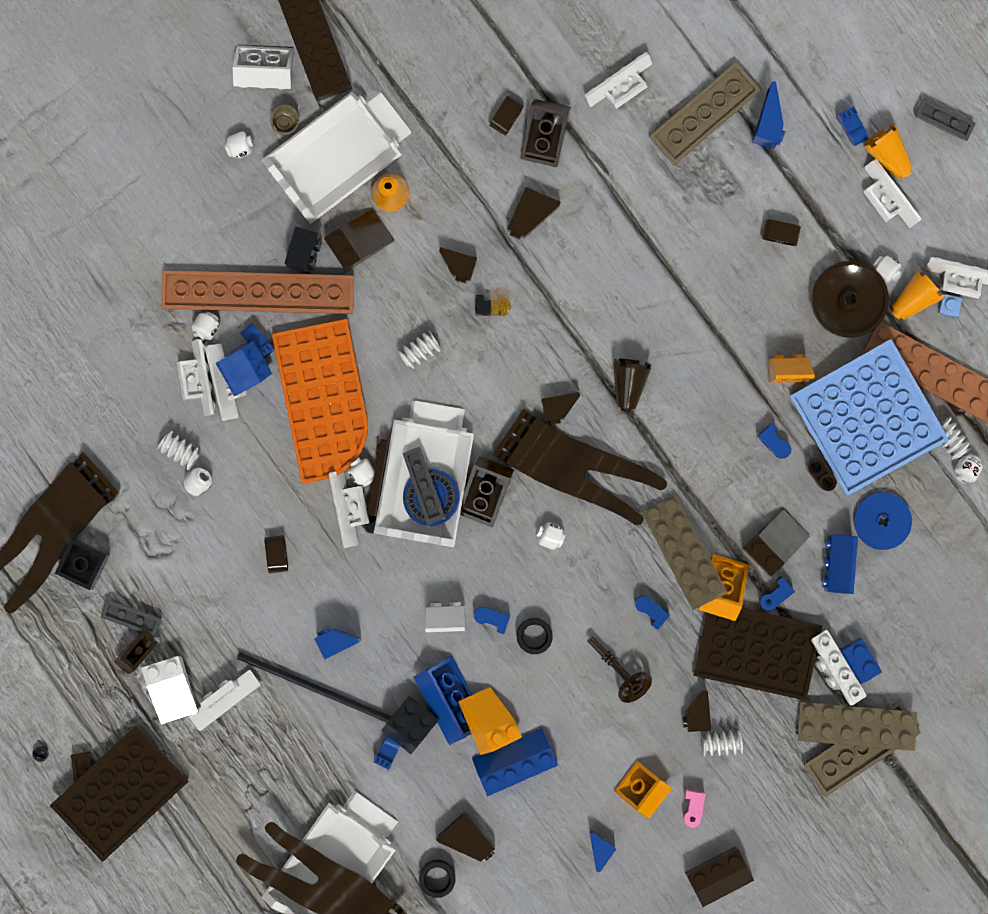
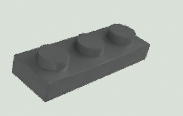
[915,99,976,141]
[100,599,162,637]

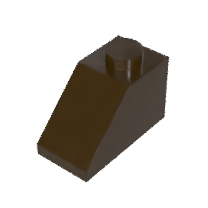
[439,247,477,284]
[541,392,580,425]
[114,630,158,674]
[682,690,711,732]

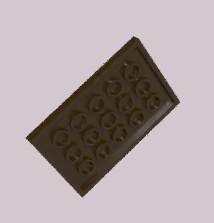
[693,608,823,701]
[50,725,189,862]

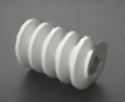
[397,330,441,369]
[940,416,972,460]
[157,431,200,470]
[702,731,743,757]

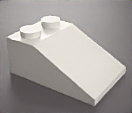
[425,602,466,632]
[142,656,198,724]

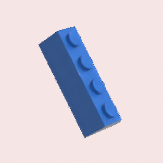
[413,656,472,745]
[472,728,558,797]

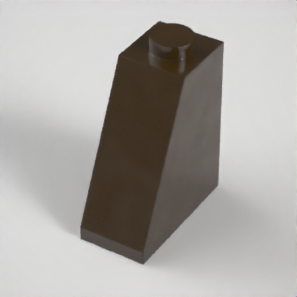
[507,187,561,240]
[436,812,495,862]

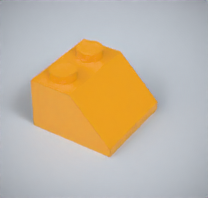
[614,761,672,819]

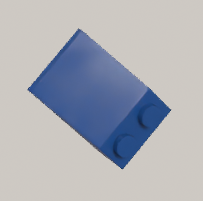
[752,81,785,149]

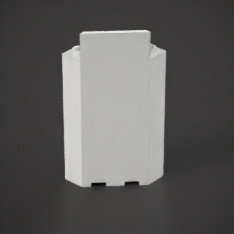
[261,91,412,224]
[374,400,474,547]
[261,790,398,914]

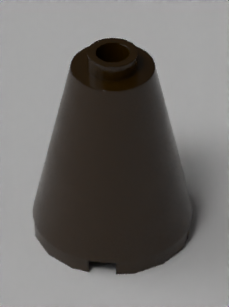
[613,358,652,412]

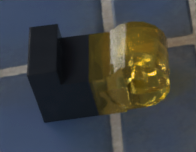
[475,295,511,316]

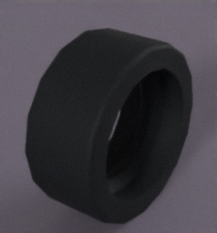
[516,618,553,655]
[419,860,456,898]

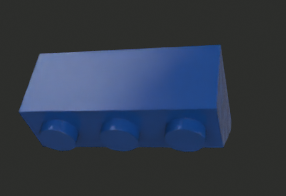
[822,534,858,594]

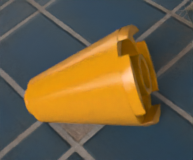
[863,124,912,179]
[371,174,409,212]
[891,268,945,320]

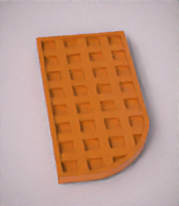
[272,319,368,484]

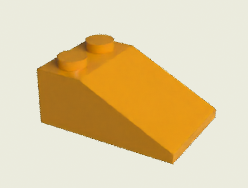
[768,354,815,383]
[699,554,749,621]
[458,687,522,755]

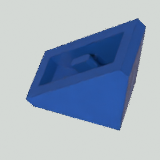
[590,831,616,872]

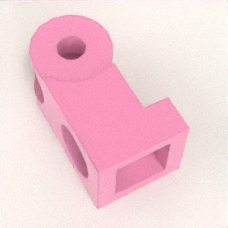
[683,788,706,828]

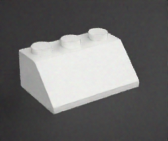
[232,46,294,90]

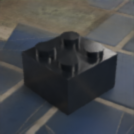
[284,226,322,274]
[55,539,110,590]
[381,696,439,754]

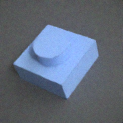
[938,294,962,317]

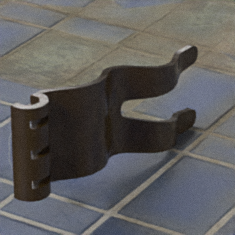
[493,409,667,525]
[0,452,120,613]
[236,822,407,914]

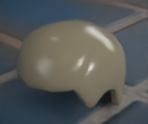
[270,104,299,136]

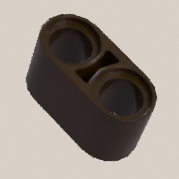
[489,96,524,136]
[762,219,801,246]
[806,459,837,491]
[264,535,288,574]

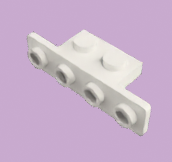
[585,52,652,109]
[863,159,921,228]
[925,257,988,299]
[177,339,215,416]
[205,344,246,421]
[329,471,369,548]
[811,630,866,705]
[189,670,261,731]

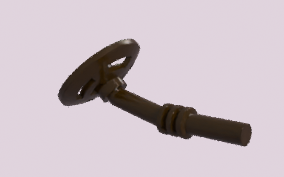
[587,636,652,703]

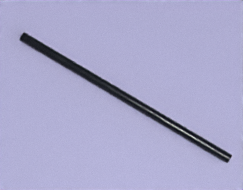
[237,652,392,723]

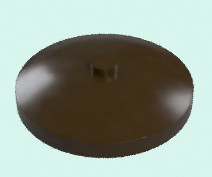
[811,261,889,338]

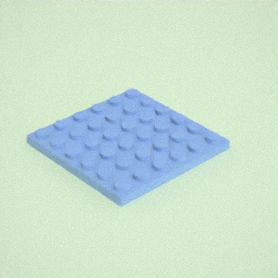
[790,339,949,496]

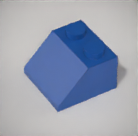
[216,340,272,396]
[314,627,361,660]
[839,638,882,684]

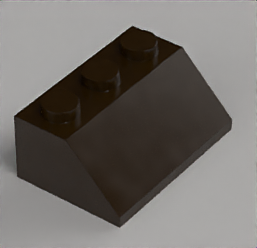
[685,846,754,907]

